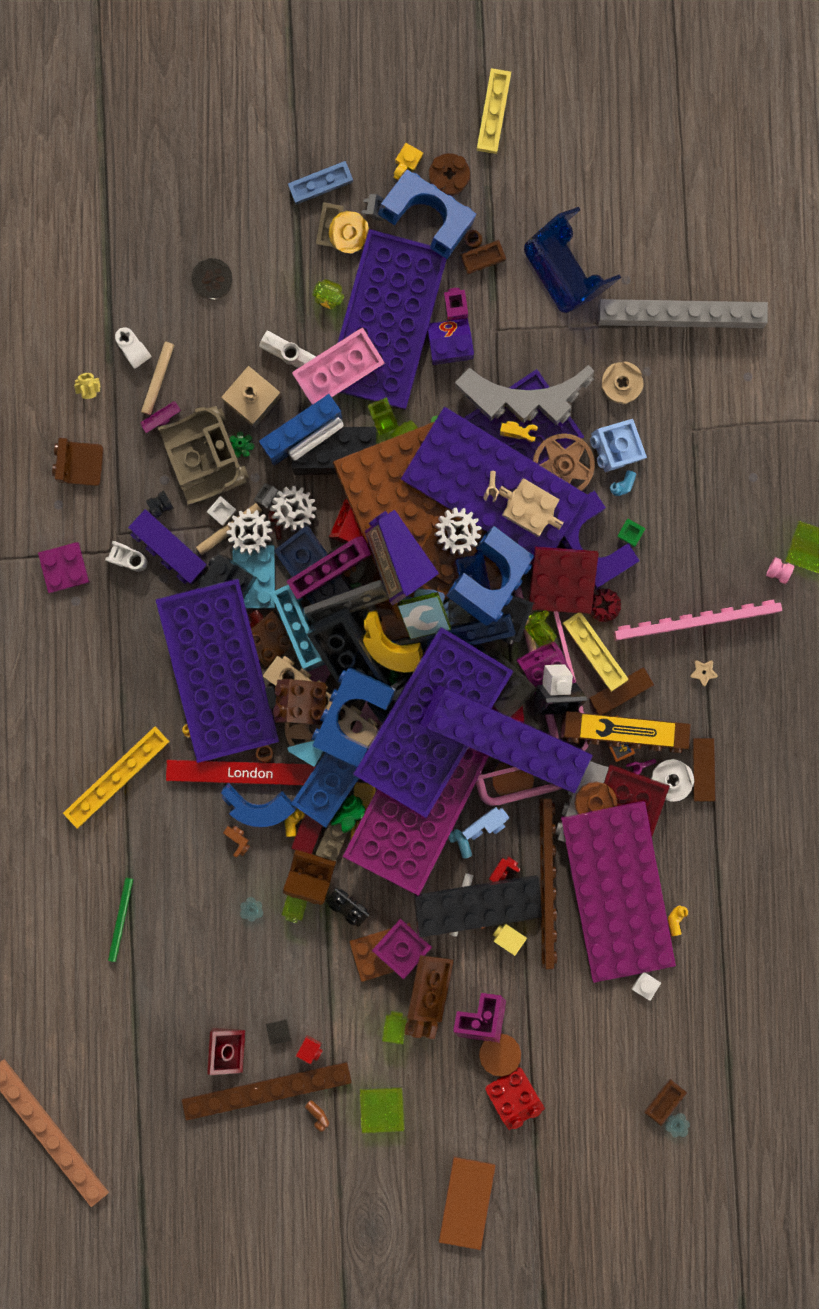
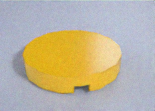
[329,211,369,253]

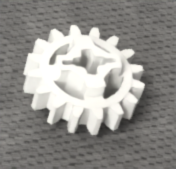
[270,486,317,532]
[434,508,481,555]
[227,509,273,555]

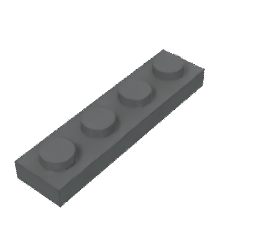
[304,580,389,624]

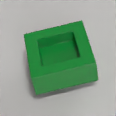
[617,518,646,547]

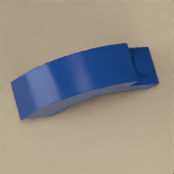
[221,783,296,827]

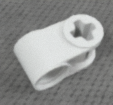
[115,328,151,369]
[105,541,148,572]

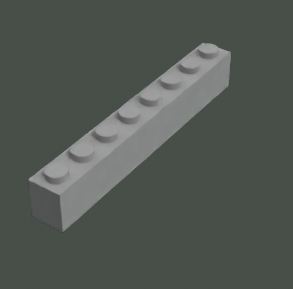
[598,299,768,328]

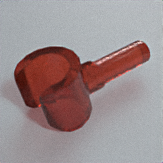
[268,511,282,540]
[249,610,263,628]

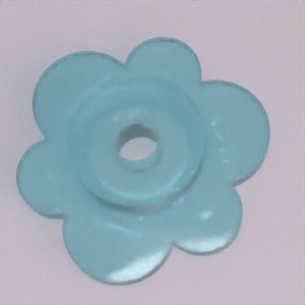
[240,897,263,922]
[665,1113,690,1137]

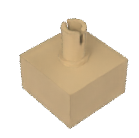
[221,366,282,428]

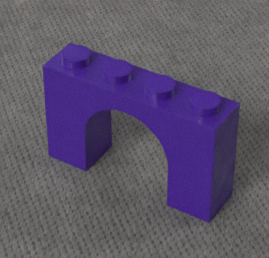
[561,490,640,590]

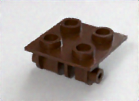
[251,611,293,668]

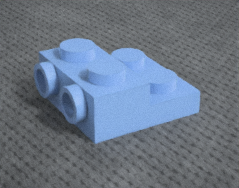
[590,419,647,472]
[462,807,509,840]

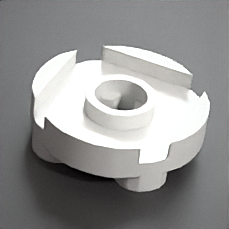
[651,759,694,802]

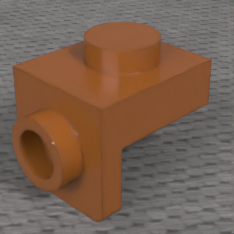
[223,825,250,858]

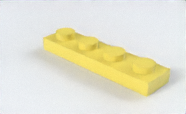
[477,68,511,154]
[563,613,629,692]

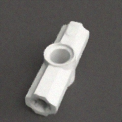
[259,331,316,368]

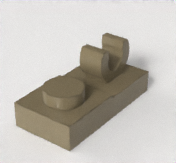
[316,202,344,247]
[316,816,348,861]

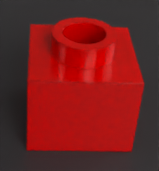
[296,1035,323,1064]

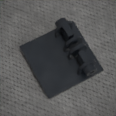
[326,887,369,927]

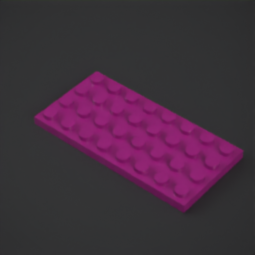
[343,747,489,896]
[561,801,676,983]

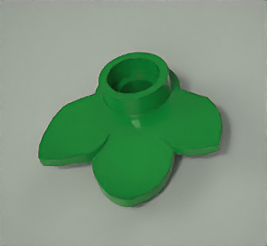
[331,795,365,833]

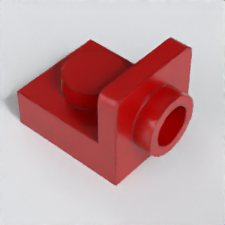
[489,856,520,882]

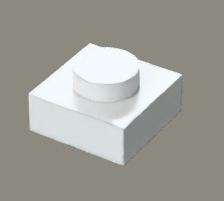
[207,496,237,526]
[631,973,661,1001]

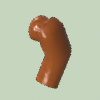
[305,1100,329,1132]

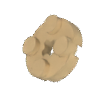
[601,362,643,404]

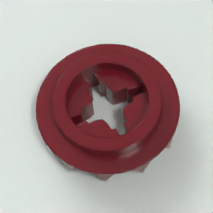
[591,589,621,622]

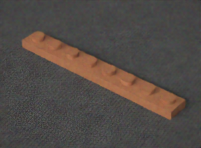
[0,1059,109,1207]

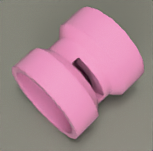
[766,557,794,584]

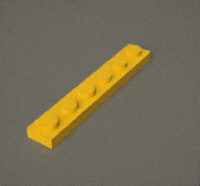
[63,726,170,829]

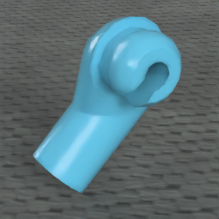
[448,829,472,858]

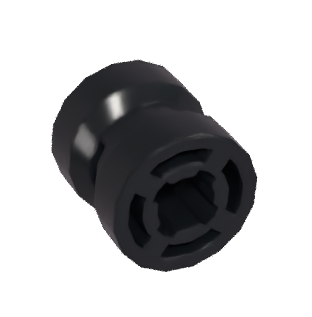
[146,490,174,518]

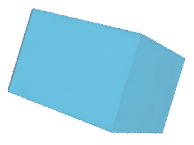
[287,741,324,767]

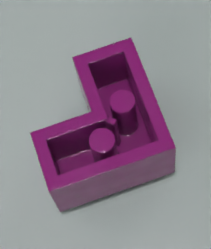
[453,993,506,1043]

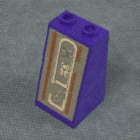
[365,510,439,605]

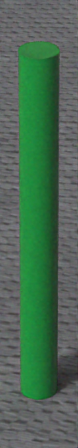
[108,877,133,962]

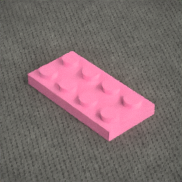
[292,327,384,405]

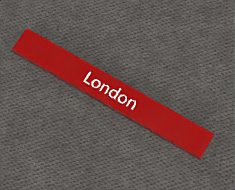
[166,760,317,785]

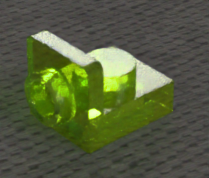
[524,610,557,646]

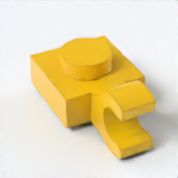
[393,143,423,180]
[500,421,538,442]

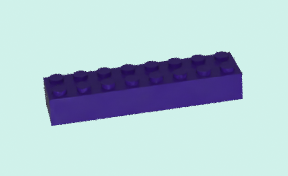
[421,685,593,794]

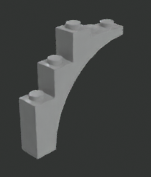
[455,365,594,425]

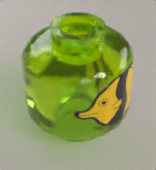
[312,279,344,310]

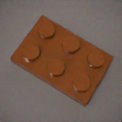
[349,922,418,982]

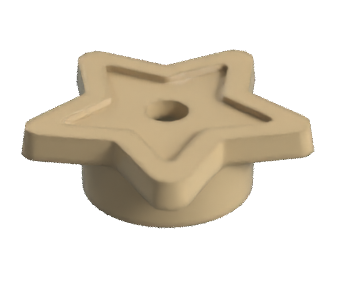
[690,660,718,687]

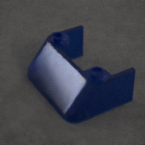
[524,207,622,313]

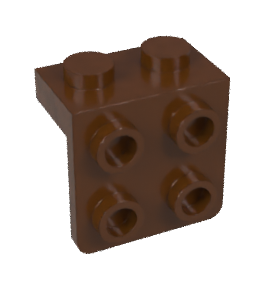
[52,438,104,486]
[273,679,326,725]
[283,850,336,905]

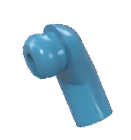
[610,470,636,496]

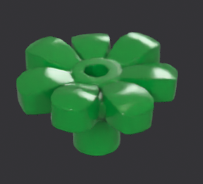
[229,431,255,458]

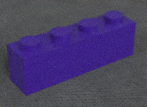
[128,509,209,585]

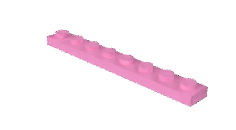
[613,600,782,641]

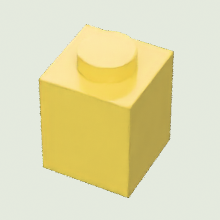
[493,924,527,956]

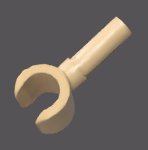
[484,471,499,502]

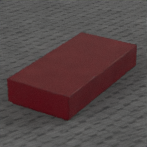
[291,814,323,854]

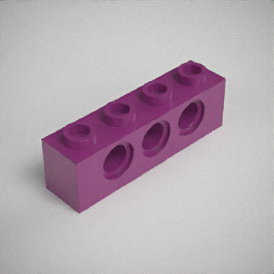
[286,536,372,599]

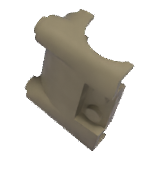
[157,406,249,507]

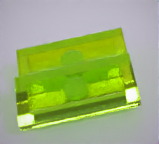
[785,520,819,573]

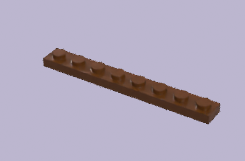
[539,799,557,969]
[182,1061,352,1121]

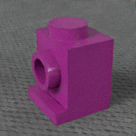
[444,288,468,321]

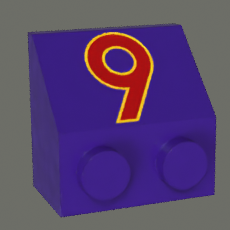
[428,318,474,365]

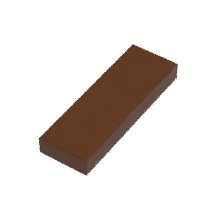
[589,667,654,715]
[692,738,715,801]

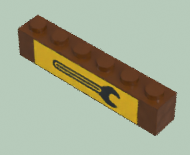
[560,711,691,753]

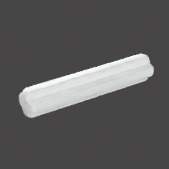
[288,417,344,461]

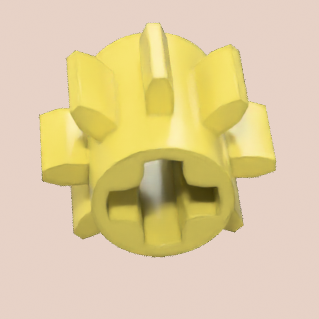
[74,373,101,399]

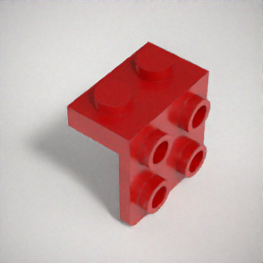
[485,1067,545,1130]

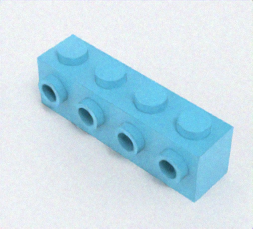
[271,585,325,672]

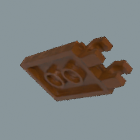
[404,955,454,1039]

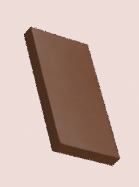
[439,1156,496,1250]

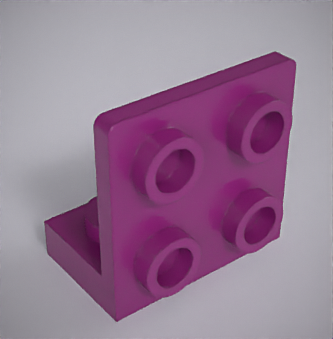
[517,640,576,695]

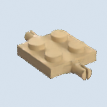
[499,478,564,537]

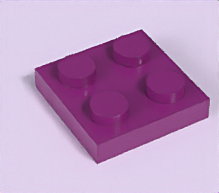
[38,542,90,593]
[372,918,432,979]

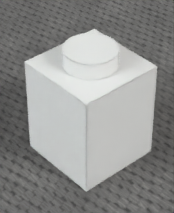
[543,664,573,695]

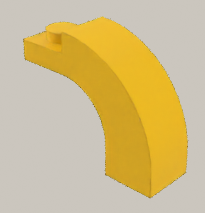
[363,610,423,672]

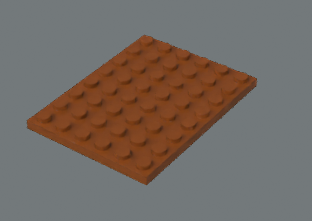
[333,422,501,619]

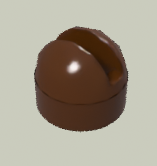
[465,230,483,248]
[256,745,273,763]

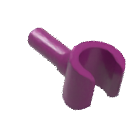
[626,759,656,774]

